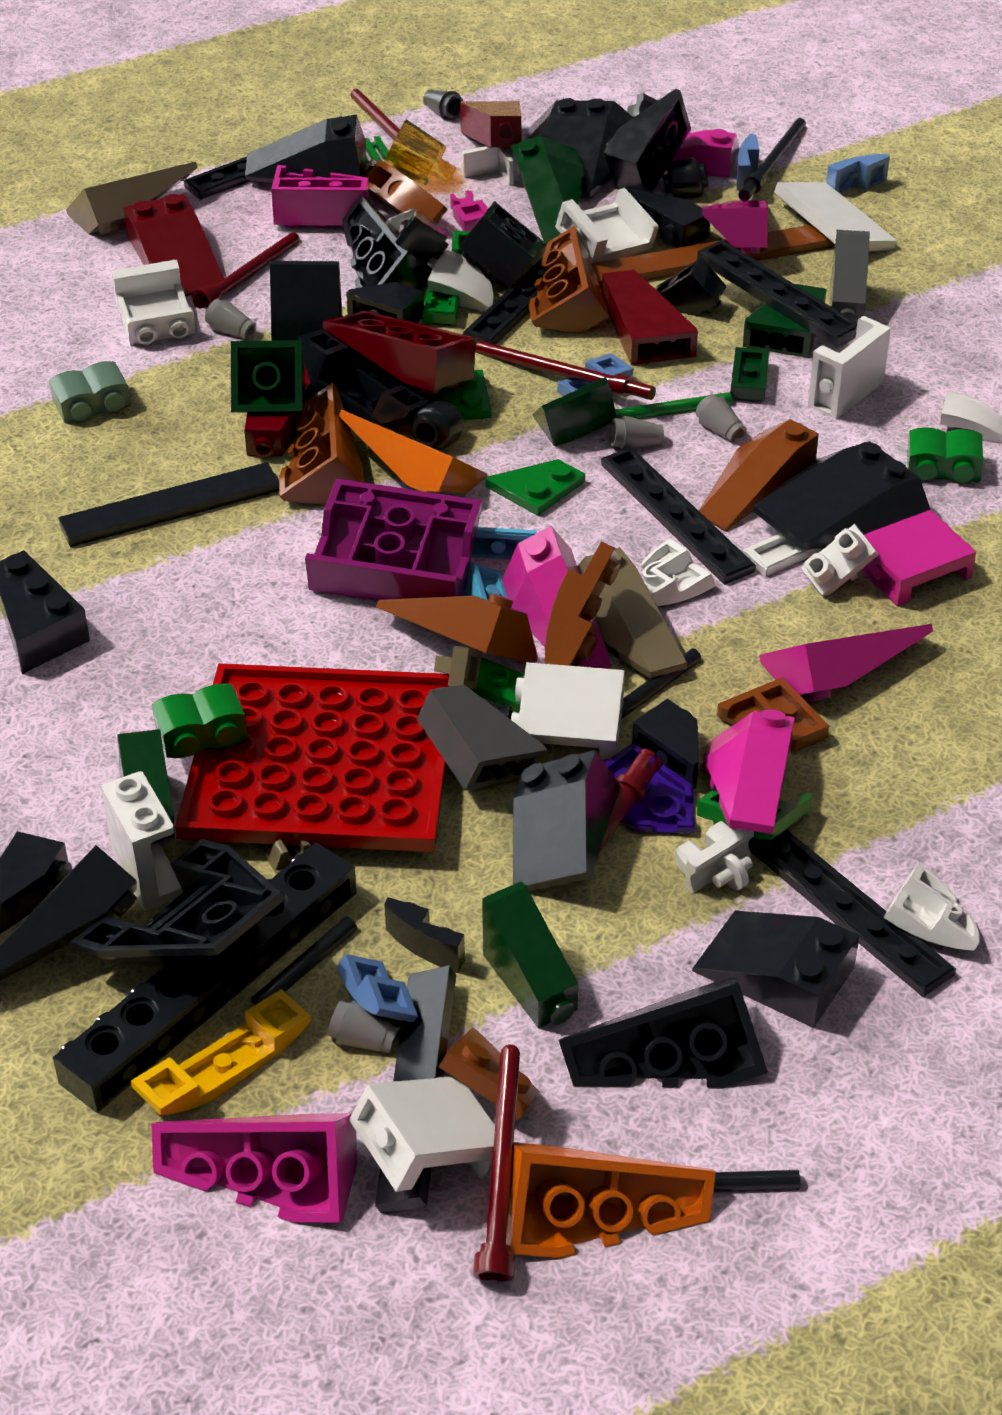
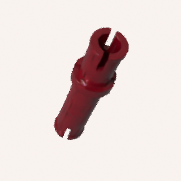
[599,749,663,852]

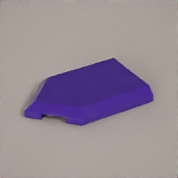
[604,743,695,833]

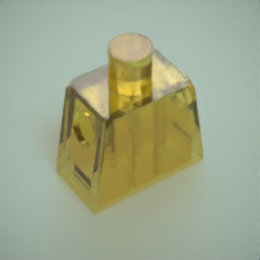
[383,119,457,186]

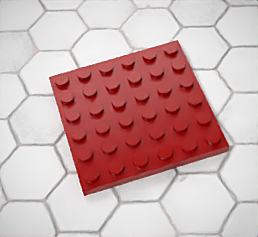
[175,663,450,852]

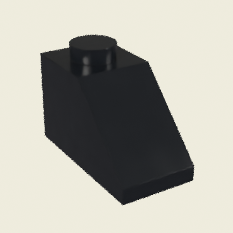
[395,209,449,263]
[655,257,727,316]
[346,282,424,323]
[632,698,699,789]

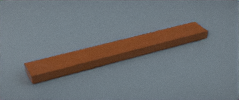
[591,225,834,289]

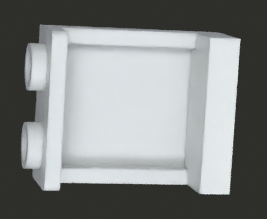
[555,188,659,264]
[111,260,196,345]
[808,316,891,419]
[511,662,624,759]
[100,771,183,911]
[349,1076,495,1192]

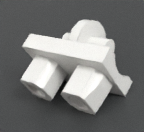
[801,524,879,597]
[675,821,754,894]

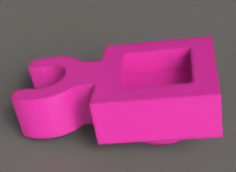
[450,190,488,232]

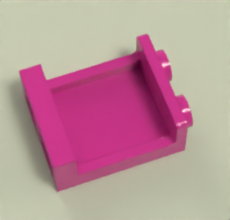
[860,510,976,607]

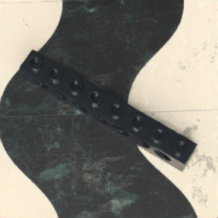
[53,842,357,1113]

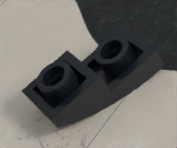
[384,897,465,973]

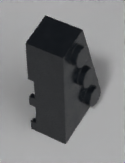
[0,550,90,674]

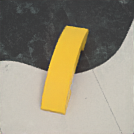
[131,989,311,1116]

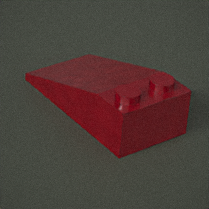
[123,194,224,297]
[323,311,477,394]

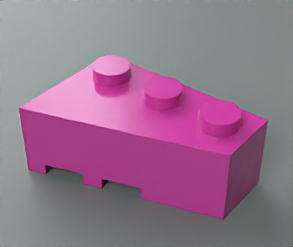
[271,165,369,228]

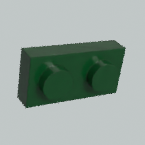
[730,347,770,401]

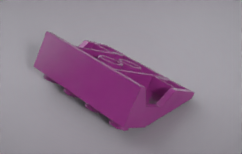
[305,478,482,601]

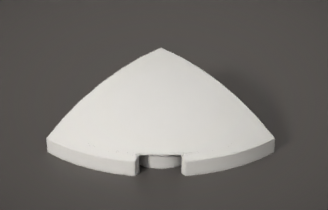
[428,250,493,312]
[940,390,1002,443]
[640,539,716,606]
[884,863,980,951]

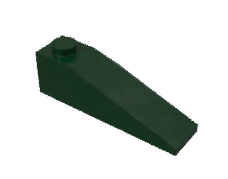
[511,135,585,246]

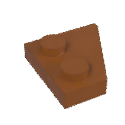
[717,677,829,752]
[439,1027,540,1121]

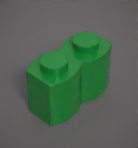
[907,427,983,483]
[152,684,248,758]

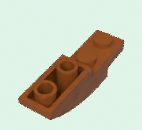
[364,159,448,224]
[545,541,620,666]

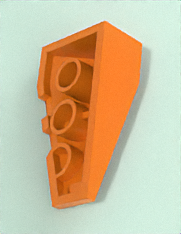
[339,409,488,494]
[507,1142,716,1258]

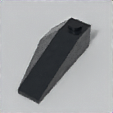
[342,195,433,290]
[558,976,768,1087]

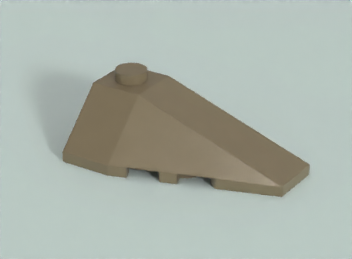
[66,161,198,236]
[577,547,687,679]

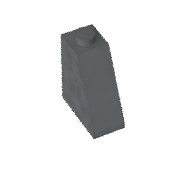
[830,230,870,323]
[417,685,547,791]

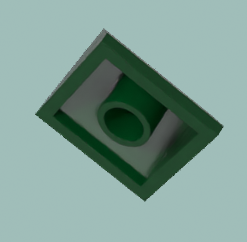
[230,340,306,413]
[532,377,617,446]

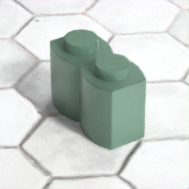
[49,361,131,423]

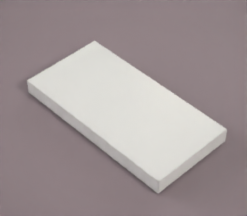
[774,182,897,252]

